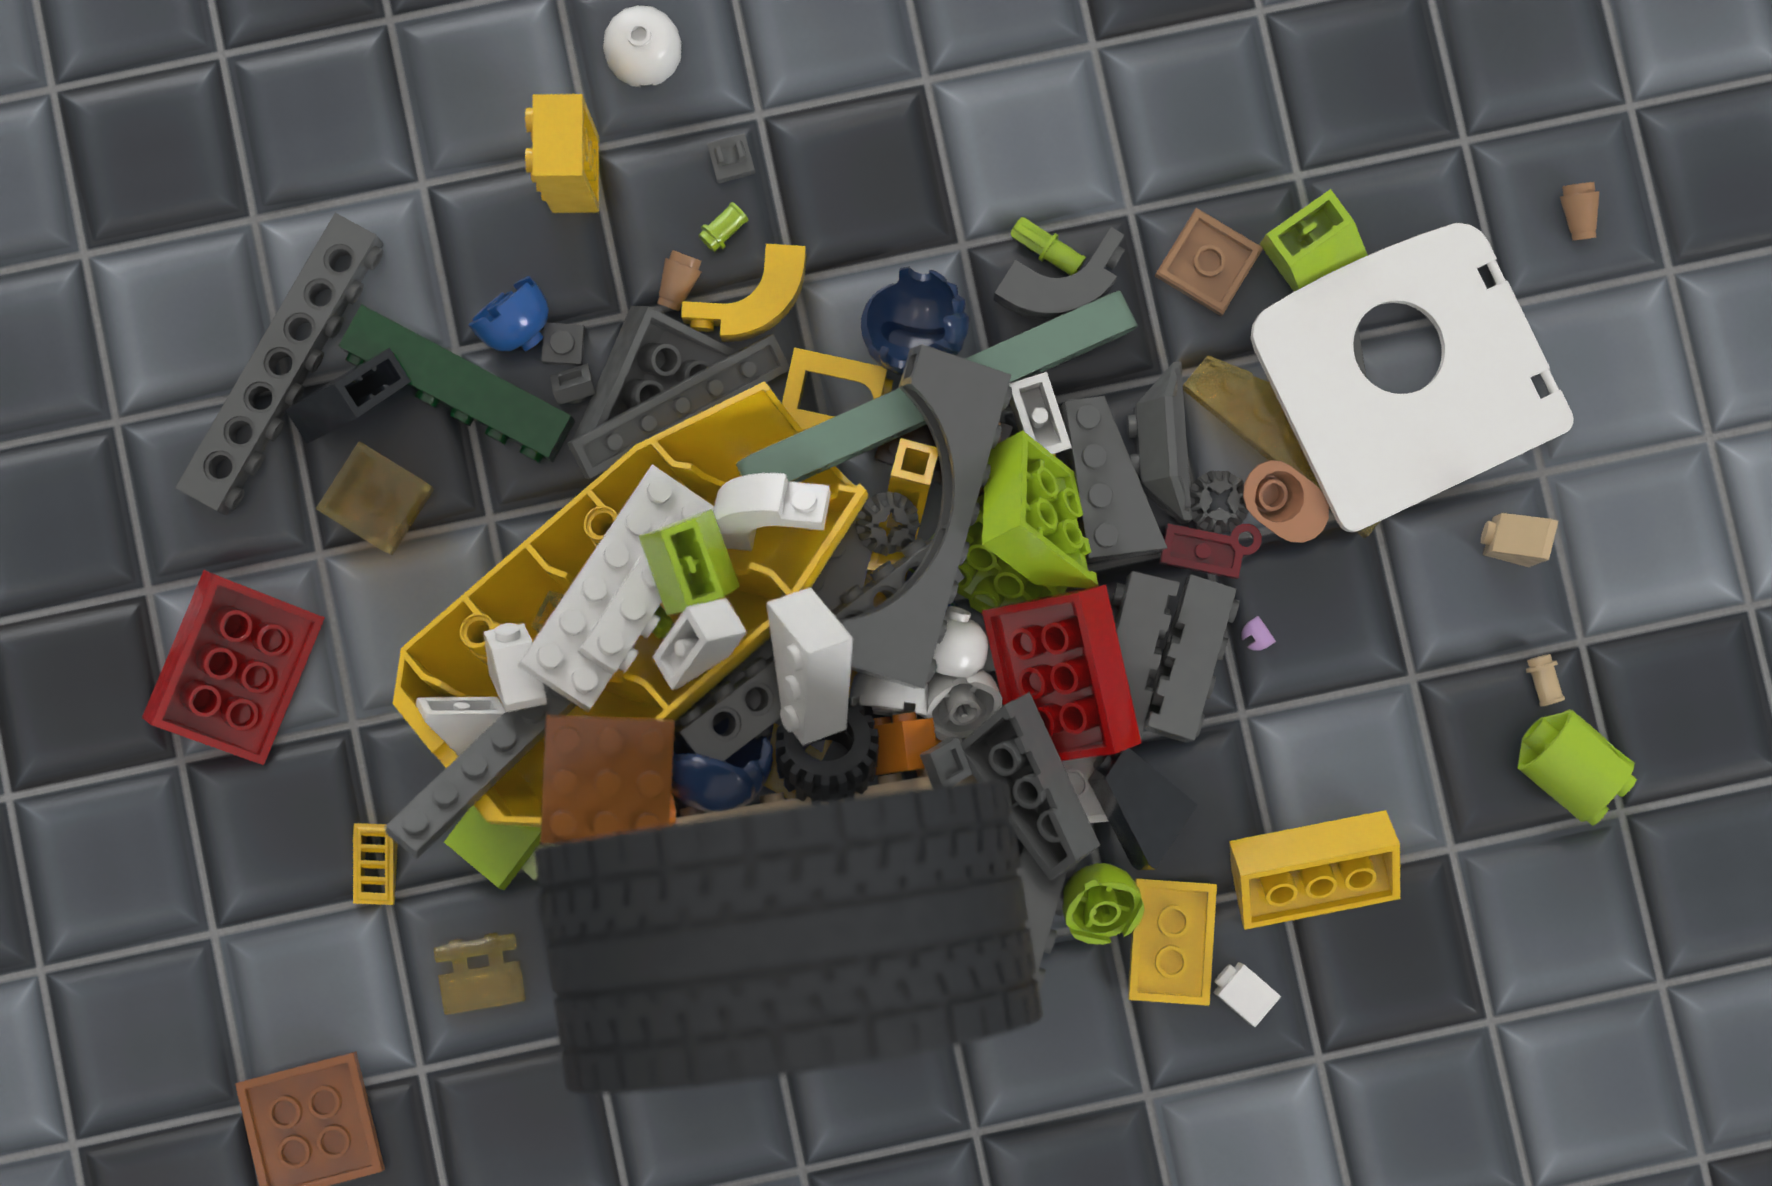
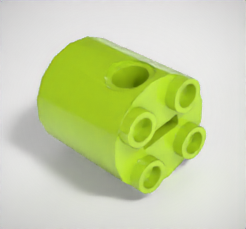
[1518,709,1637,826]

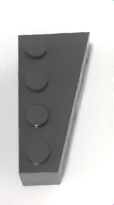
[1111,571,1180,738]
[1143,575,1240,743]

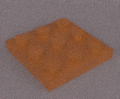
[540,715,674,844]
[235,1051,385,1186]

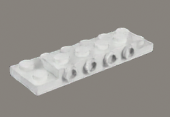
[517,464,714,712]

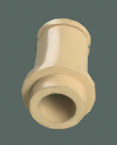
[1526,654,1565,707]

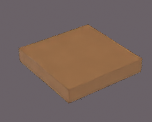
[1155,208,1263,316]

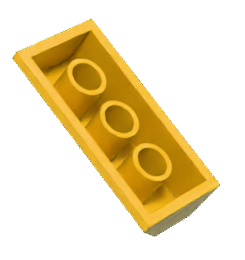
[1229,810,1400,930]

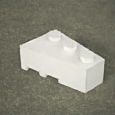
[767,587,853,745]

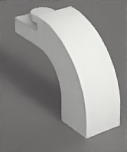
[713,473,831,551]

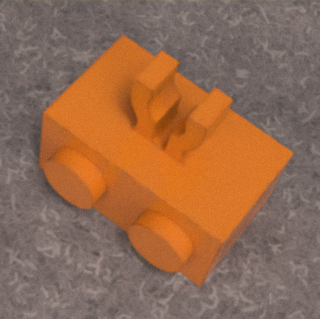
[873,712,942,775]

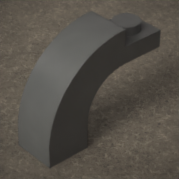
[993,227,1125,320]

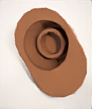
[1243,460,1329,543]

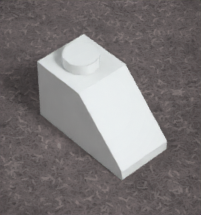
[1009,372,1072,454]
[652,599,746,690]
[483,623,547,712]
[416,697,506,756]

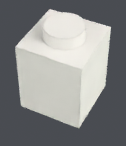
[1213,962,1281,1027]

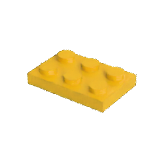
[1128,878,1217,1006]

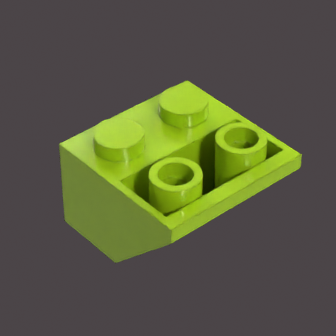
[1260,189,1368,292]
[639,509,740,615]

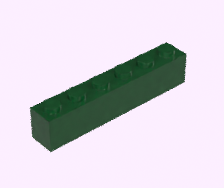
[338,304,575,463]

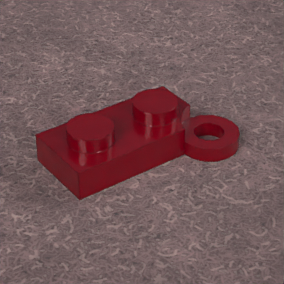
[1159,523,1262,579]

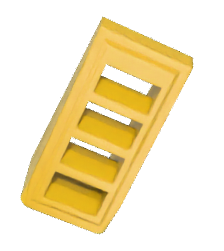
[353,823,398,905]

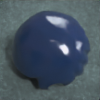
[861,266,969,376]
[671,718,773,812]

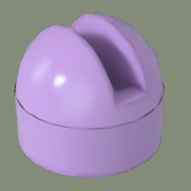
[1241,616,1276,651]

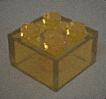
[316,441,434,555]

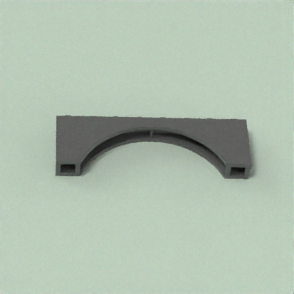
[838,344,1012,689]

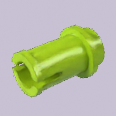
[698,202,749,252]

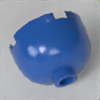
[468,276,549,351]

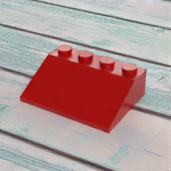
[142,570,325,765]
[982,585,1142,761]

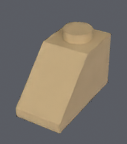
[1481,513,1558,567]

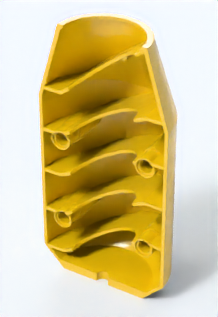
[393,381,869,827]

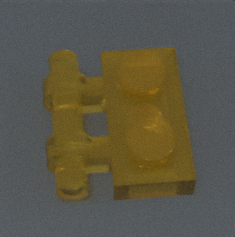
[434,932,526,1015]

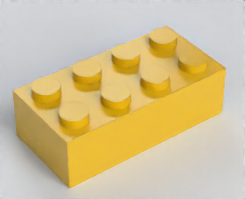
[525,94,599,213]

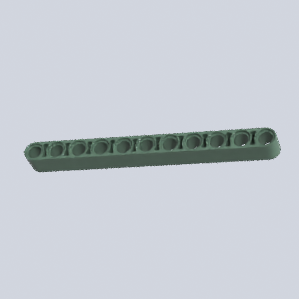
[736,291,1138,483]

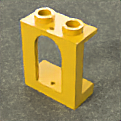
[782,348,893,430]

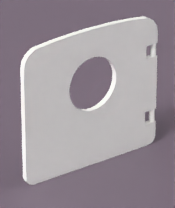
[1250,223,1574,533]

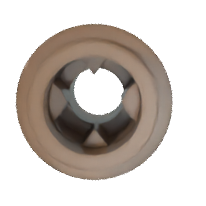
[1560,182,1600,241]
[657,250,702,311]

